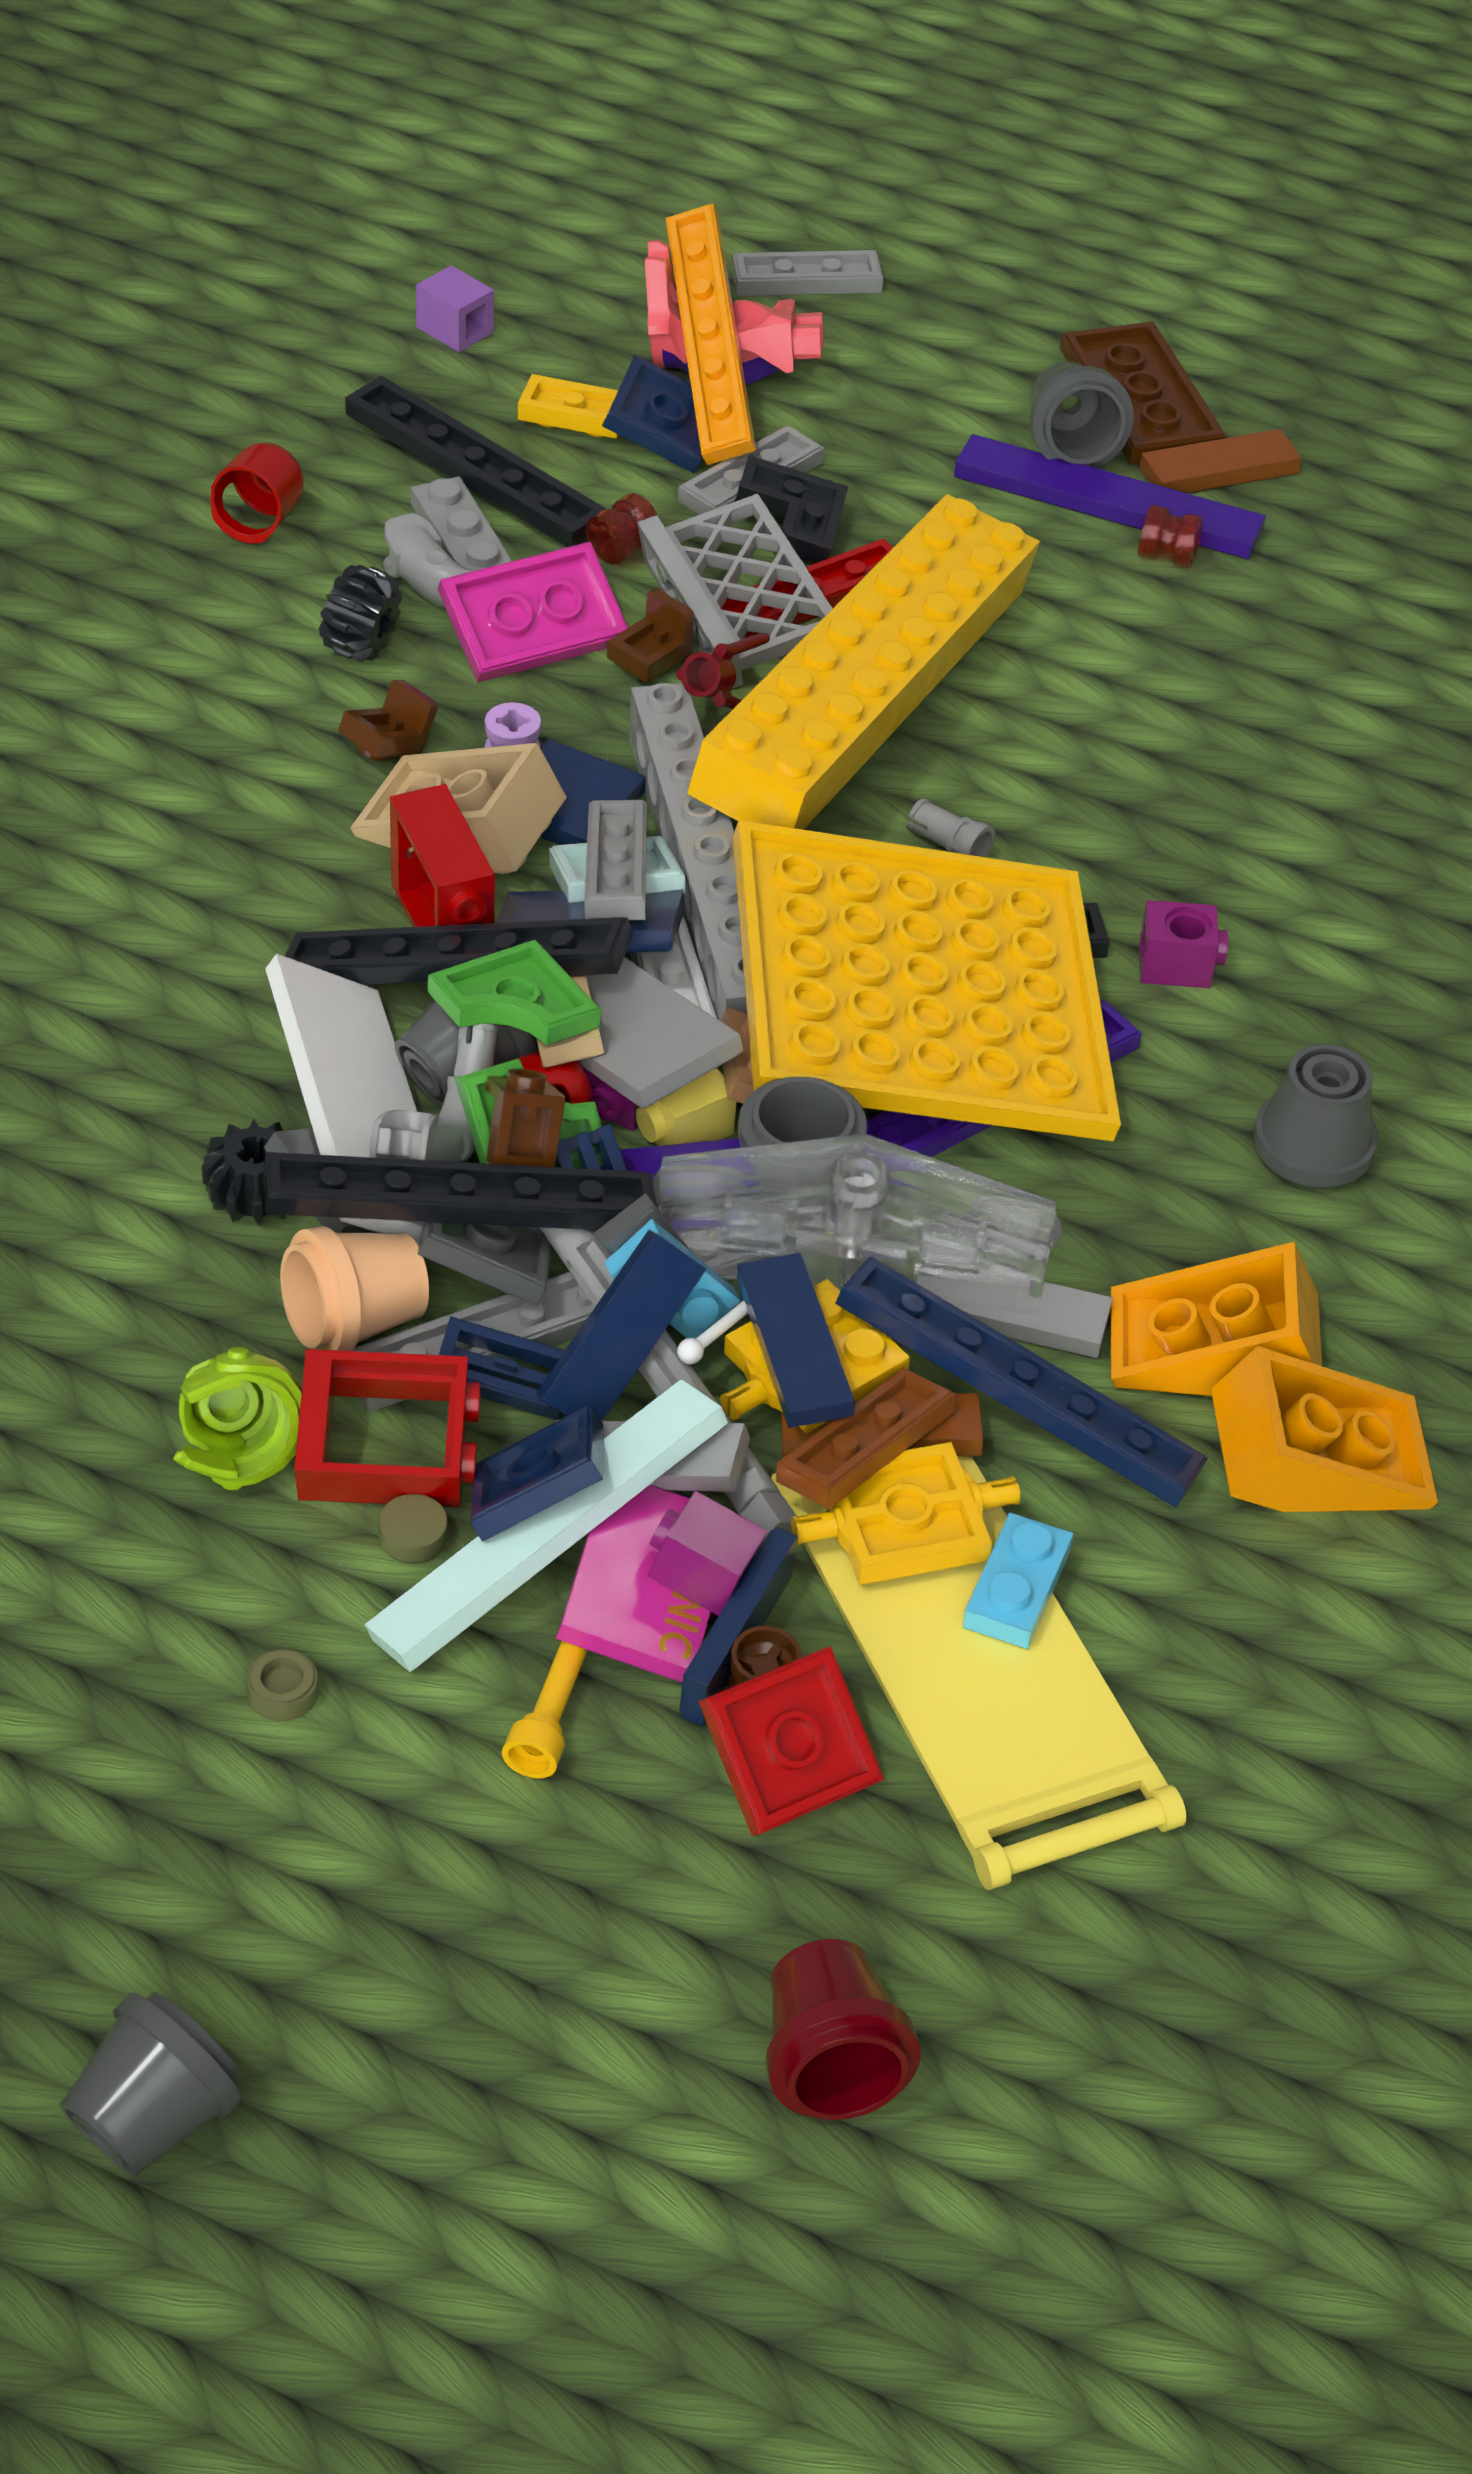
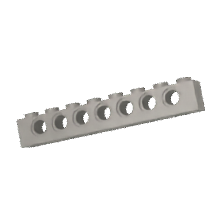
[629,683,747,1021]

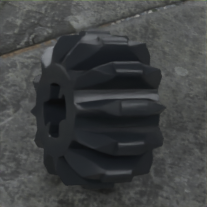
[319,565,402,662]
[201,1118,286,1226]

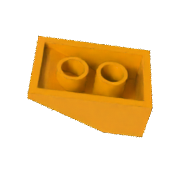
[1111,1241,1322,1396]
[1211,1346,1438,1512]

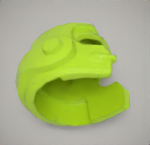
[173,1347,302,1490]

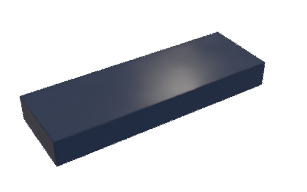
[535,1229,707,1421]
[737,1252,855,1428]
[679,1527,798,1727]

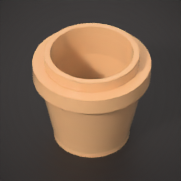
[280,1226,429,1351]

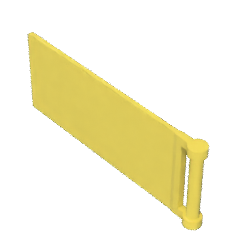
[771,1456,1186,1890]

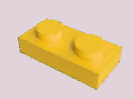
[518,374,618,439]

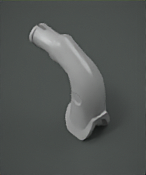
[383,513,476,607]
[369,1023,500,1162]

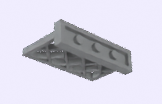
[637,494,833,689]

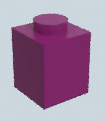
[648,1490,768,1616]

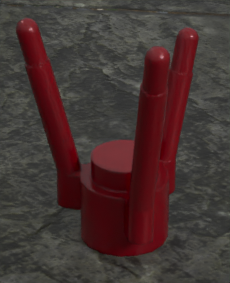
[676,633,770,710]

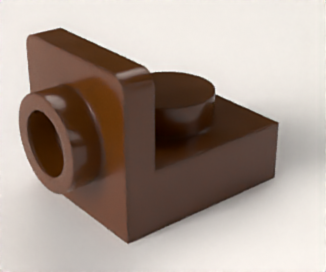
[486,1069,565,1167]

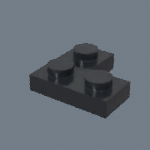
[735,455,849,562]

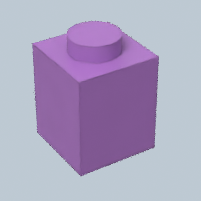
[416,265,494,352]

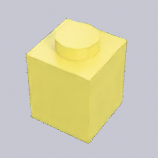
[636,1068,736,1146]

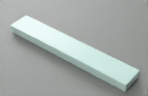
[364,1379,728,1672]

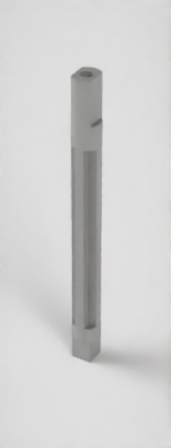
[540,1227,796,1544]

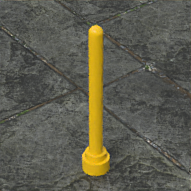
[502,1641,588,1779]

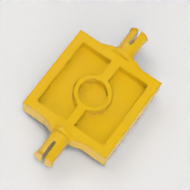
[720,1279,910,1434]
[791,1442,1021,1585]

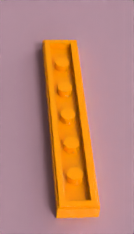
[666,203,756,465]

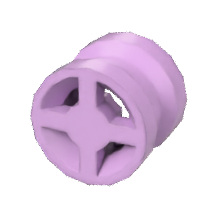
[485,702,541,748]

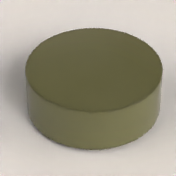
[379,1494,447,1563]
[246,1649,318,1721]

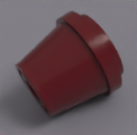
[766,1939,921,2120]

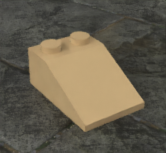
[350,743,567,874]

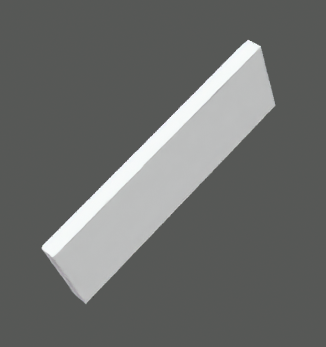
[265,954,424,1246]

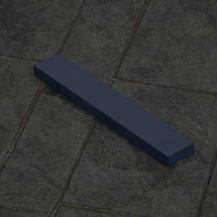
[835,1256,1208,1508]

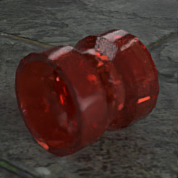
[585,493,658,565]
[1138,504,1204,569]

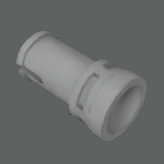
[907,798,995,857]

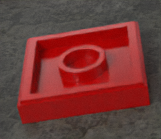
[698,1646,884,1835]

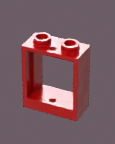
[390,784,495,927]
[294,1349,481,1507]

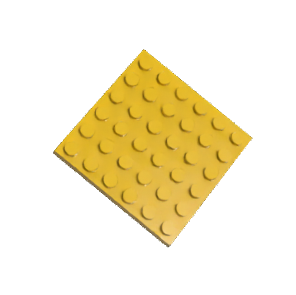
[733,820,1121,1141]

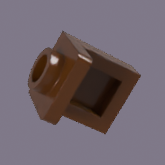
[607,588,694,683]
[338,680,438,761]

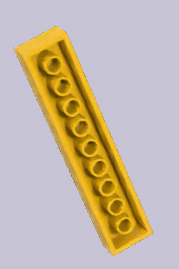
[687,494,1040,830]

